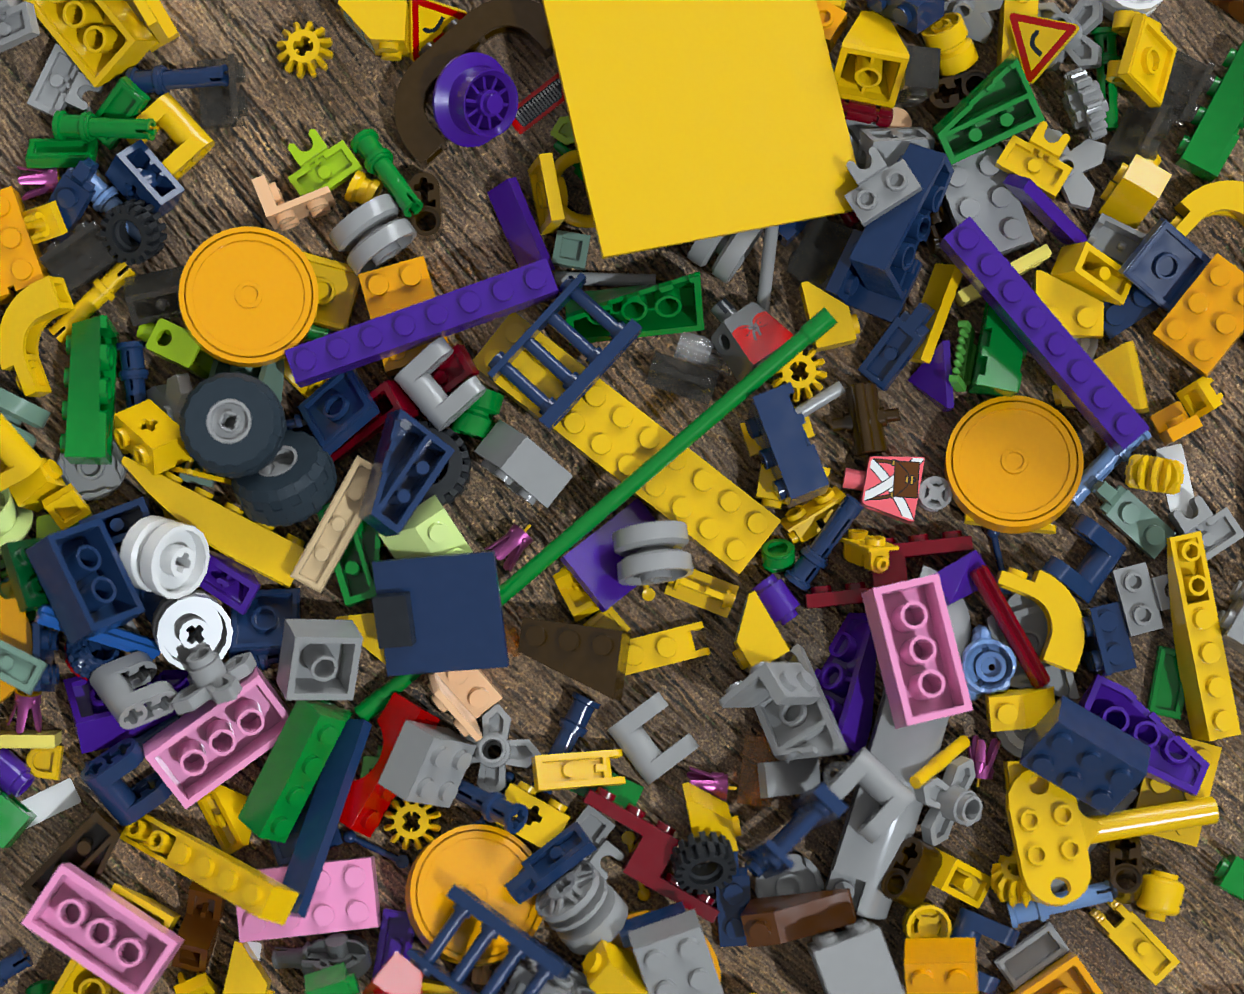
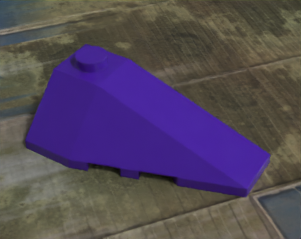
[815,613,877,756]
[63,670,190,754]
[1078,674,1209,796]

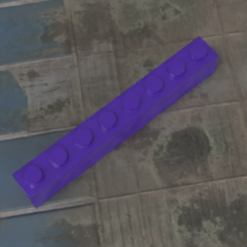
[939,216,1150,455]
[284,258,559,388]

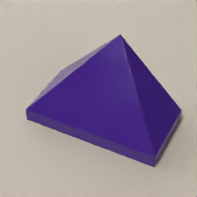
[908,340,954,412]
[199,550,261,615]
[933,550,995,606]

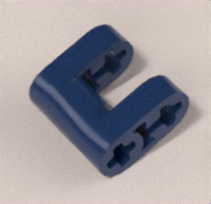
[1041,513,1127,605]
[80,738,172,826]
[950,906,1020,994]

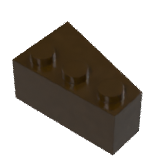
[518,617,631,701]
[22,805,123,901]

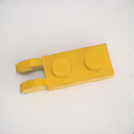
[1089,898,1180,986]

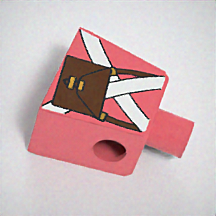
[842,456,925,524]

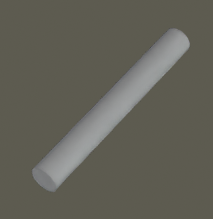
[757,225,779,313]
[555,271,656,287]
[754,381,845,446]

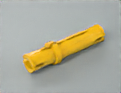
[48,262,136,344]

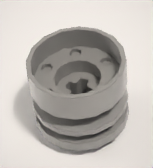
[535,860,628,955]

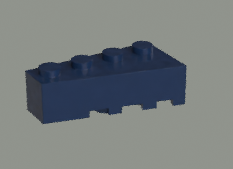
[849,143,954,302]

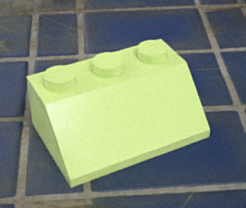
[377,495,473,559]

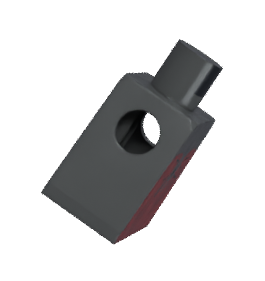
[711,298,793,381]

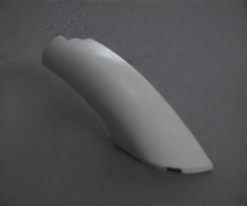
[823,565,971,919]

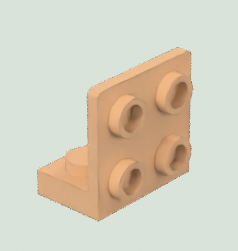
[252,175,336,231]
[427,669,503,742]

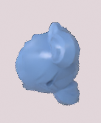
[961,624,1017,701]

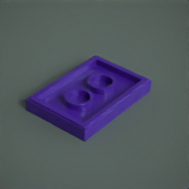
[560,498,656,613]

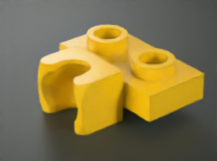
[995,121,1073,200]

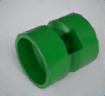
[449,389,504,441]

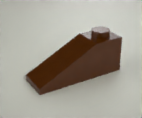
[741,888,857,948]

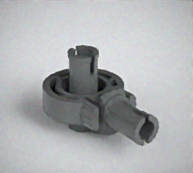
[272,933,371,979]

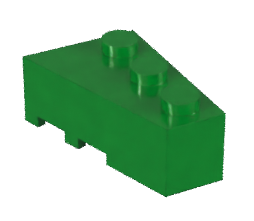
[317,502,383,607]

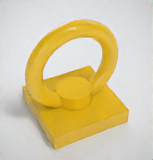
[528,149,595,235]

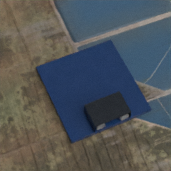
[372,550,509,676]

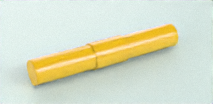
[909,735,970,789]

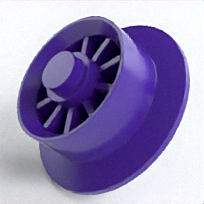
[432,52,518,147]

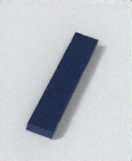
[282,719,372,918]

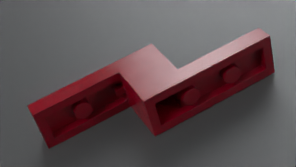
[331,344,479,466]
[804,530,973,609]
[582,786,720,923]

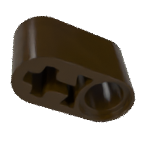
[925,70,988,116]
[409,172,443,242]
[1109,836,1142,904]
[881,837,942,909]

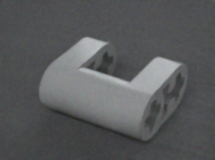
[394,337,487,431]
[90,651,177,729]
[607,691,700,785]
[826,747,916,844]

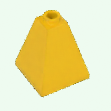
[834,10,910,108]
[1052,341,1150,414]

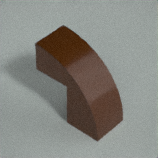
[171,880,226,973]

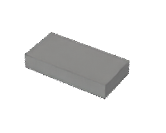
[757,757,821,798]
[992,921,1070,990]

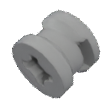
[917,476,952,512]

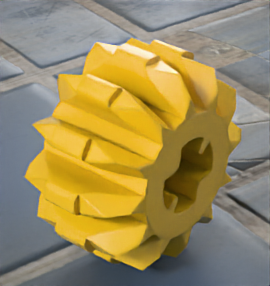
[276,21,334,79]
[771,348,827,403]
[1125,454,1185,495]
[384,799,442,850]
[990,850,1040,908]

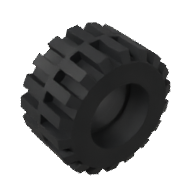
[419,421,472,506]

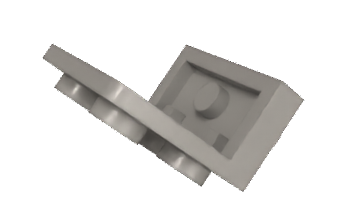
[719,661,821,708]

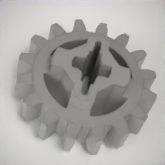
[1062,67,1109,140]

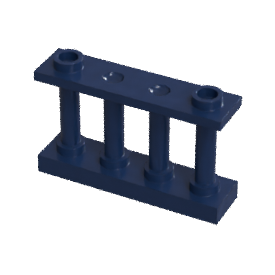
[487,272,642,433]
[741,782,849,879]
[406,884,574,994]

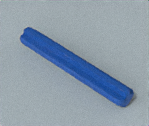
[35,604,161,659]

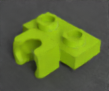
[287,129,363,196]

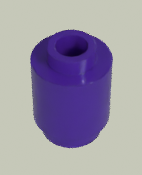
[751,574,800,626]
[0,748,35,798]

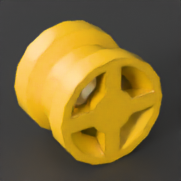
[344,170,383,205]

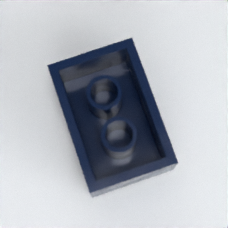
[26,518,145,645]
[1019,696,1151,816]

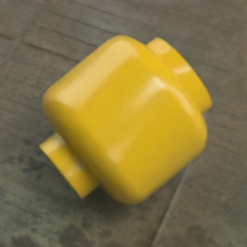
[1136,869,1185,922]

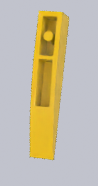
[121,456,306,588]
[1167,531,1241,741]
[119,813,299,925]

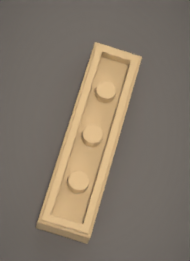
[290,456,373,593]

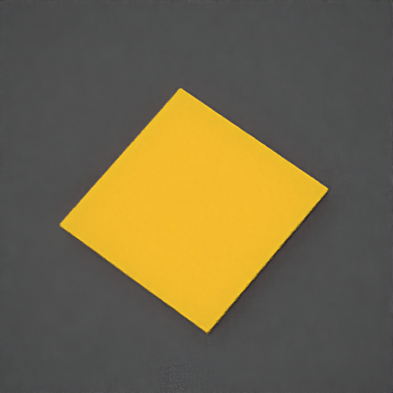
[542,0,858,259]

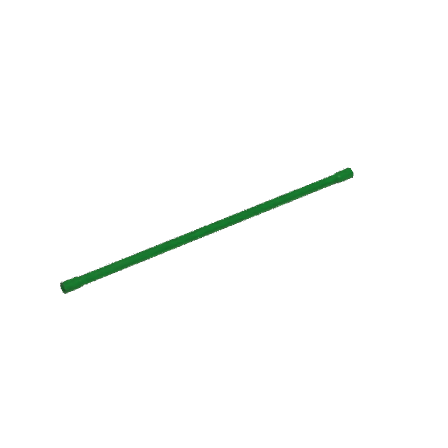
[354,307,837,722]

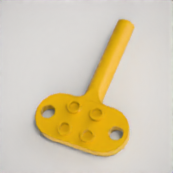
[1006,770,1219,907]

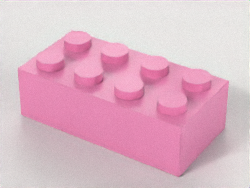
[862,574,973,729]
[142,666,291,809]
[236,856,381,943]
[21,862,185,994]

